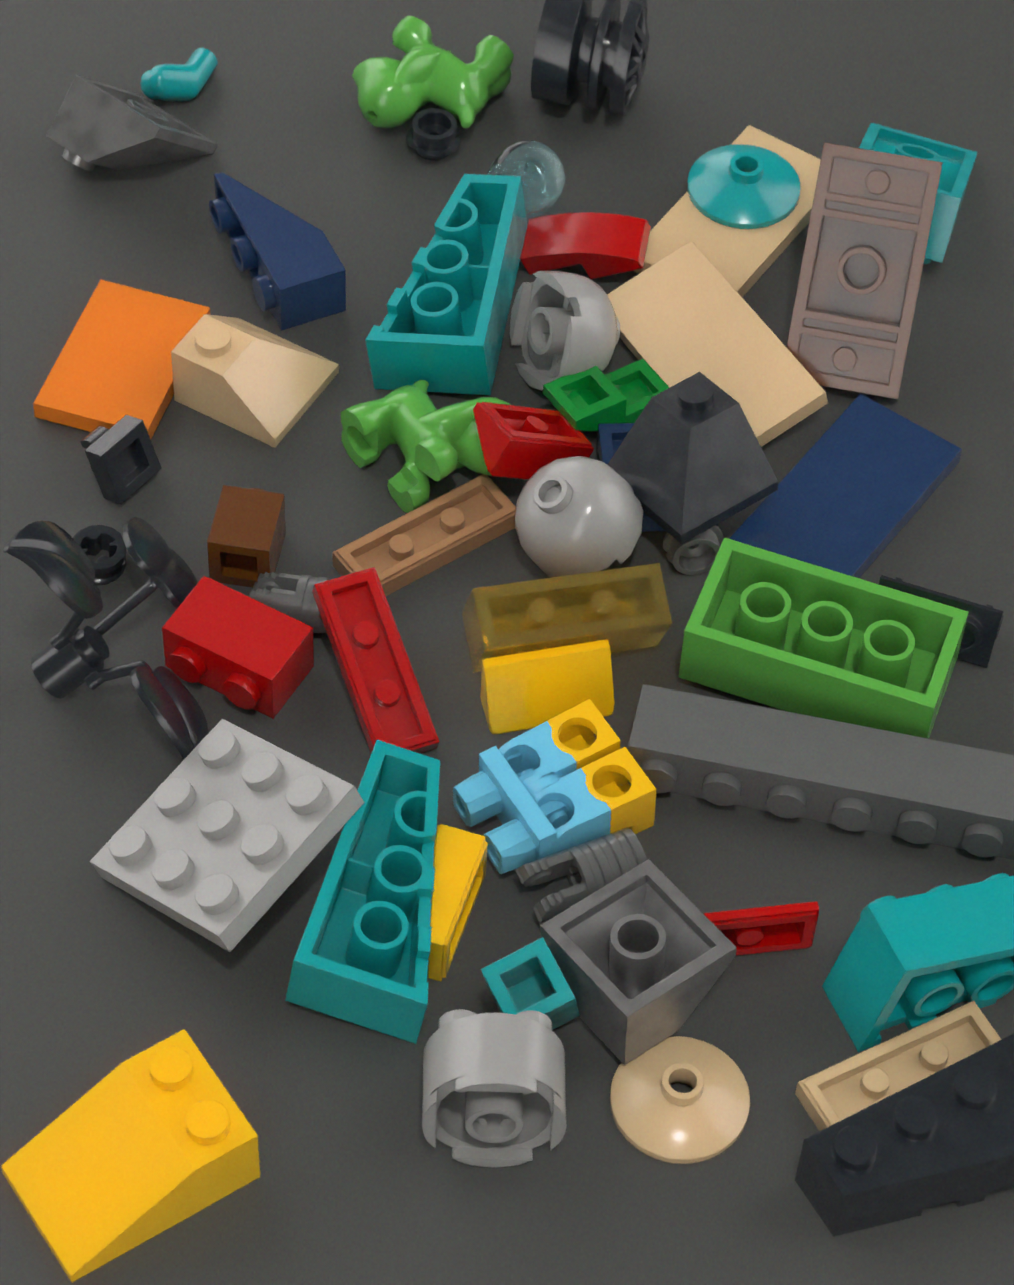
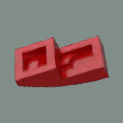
[520,212,651,279]

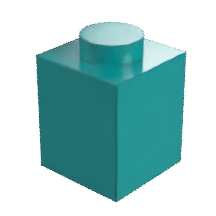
[481,937,580,1030]

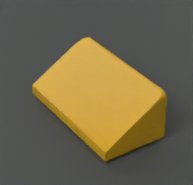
[480,640,615,734]

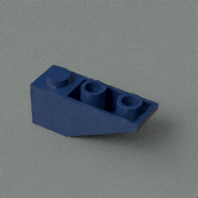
[209,172,346,331]

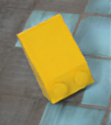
[1,1029,260,1283]

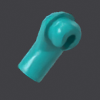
[140,48,218,102]

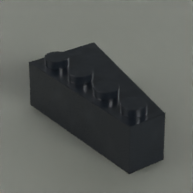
[795,1034,1014,1237]

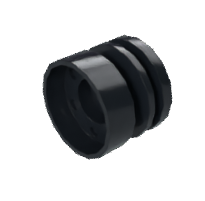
[531,0,649,116]

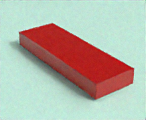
[312,567,440,754]

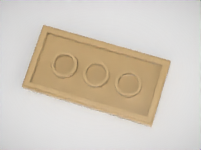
[633,125,821,298]
[607,240,828,447]

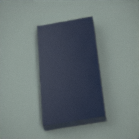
[729,394,962,578]

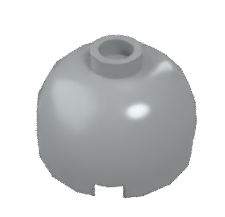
[510,271,620,391]
[515,456,643,585]

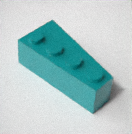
[285,740,440,1044]
[822,873,1014,1052]

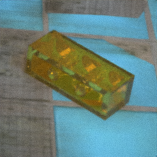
[462,563,672,672]

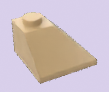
[171,314,339,448]

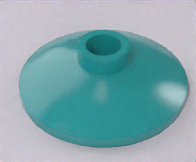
[687,144,801,229]

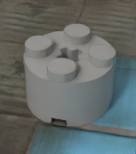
[422,1009,566,1167]

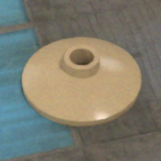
[610,1036,750,1164]

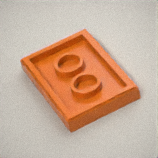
[33,279,211,439]

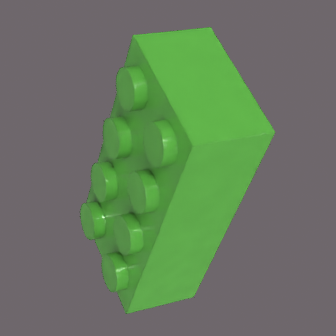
[678,537,969,739]

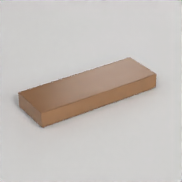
[332,474,516,596]

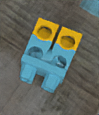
[453,699,657,874]

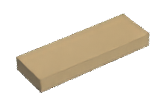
[795,1001,1001,1131]

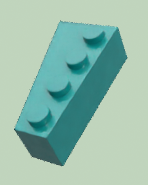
[365,174,527,395]

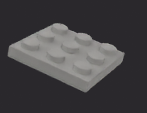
[89,719,364,952]

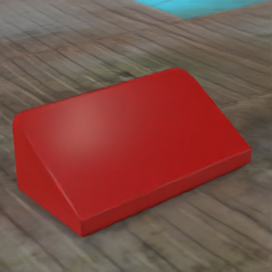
[473,402,594,479]
[703,901,820,956]

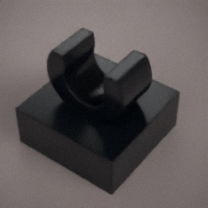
[80,415,162,504]

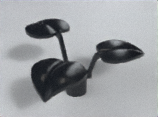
[3,517,208,759]

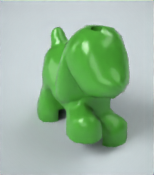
[352,16,514,129]
[341,380,511,513]

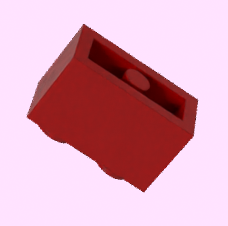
[162,576,314,719]

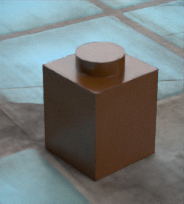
[207,485,286,588]

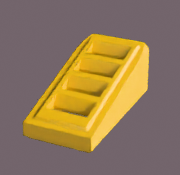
[428,824,488,982]

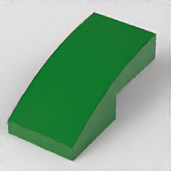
[543,359,670,431]

